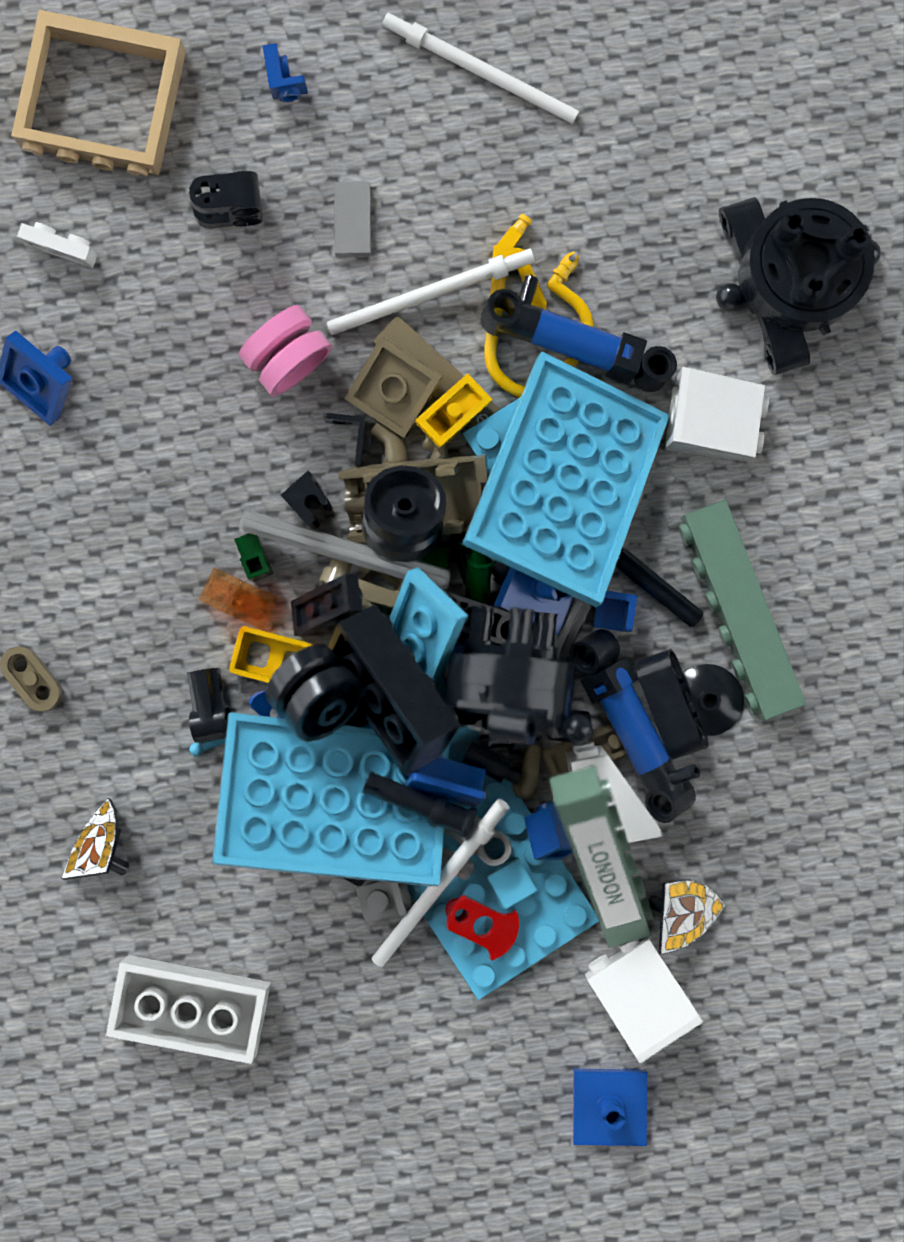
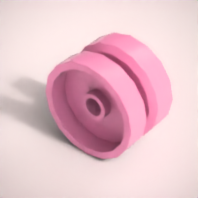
[238,305,333,397]

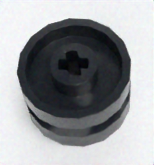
[362,465,446,562]
[265,644,364,742]

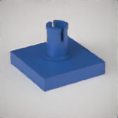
[0,330,72,426]
[494,567,575,636]
[573,1068,647,1146]

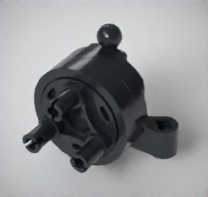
[716,197,881,375]
[445,606,593,745]

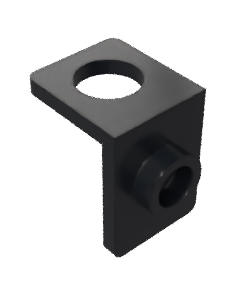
[323,413,372,467]

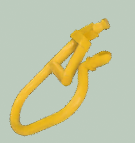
[484,213,594,398]

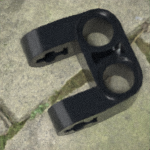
[189,171,263,229]

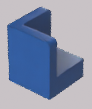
[592,590,638,632]

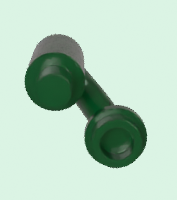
[447,531,492,604]

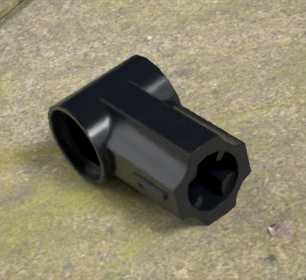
[187,668,231,743]

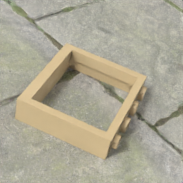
[11,10,186,177]

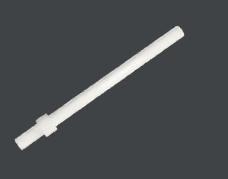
[382,13,579,124]
[327,248,535,335]
[372,799,509,967]

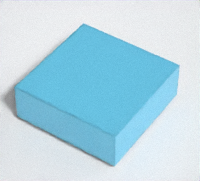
[487,858,537,909]

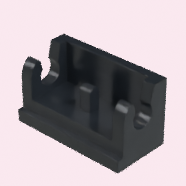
[280,470,332,530]

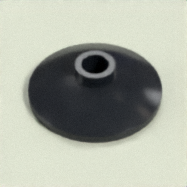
[684,664,744,736]

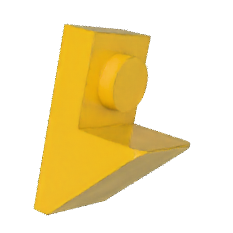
[415,373,493,448]

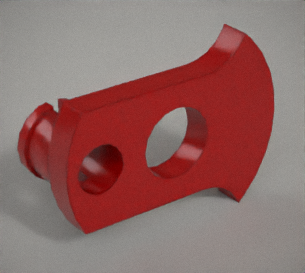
[445,895,519,961]

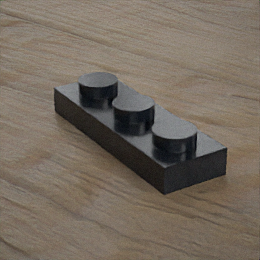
[291,574,363,637]

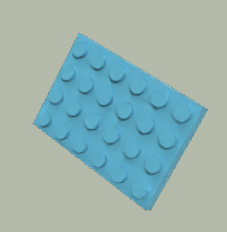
[462,351,670,607]
[212,712,450,887]

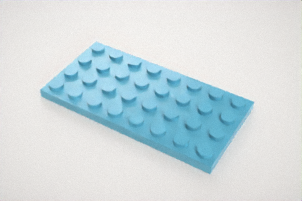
[362,677,599,1000]

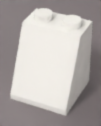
[664,367,769,462]
[565,741,662,843]
[585,937,703,1063]

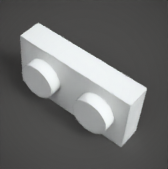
[17,222,97,269]

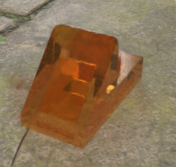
[198,567,279,630]

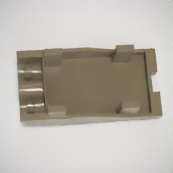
[338,454,489,543]

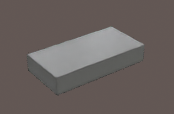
[334,181,371,256]

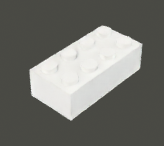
[106,955,271,1064]

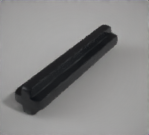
[615,548,704,627]

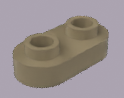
[0,647,62,711]

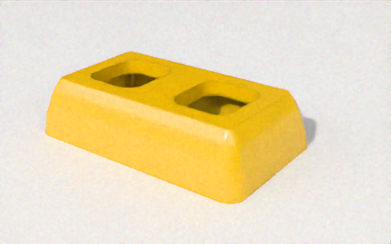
[229,626,315,683]

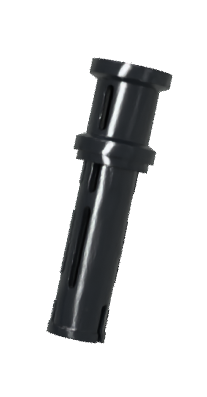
[362,770,477,840]

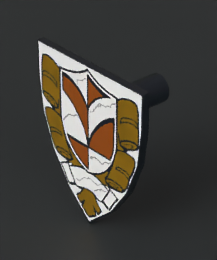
[61,798,129,880]
[648,879,726,955]

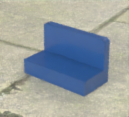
[405,757,486,808]

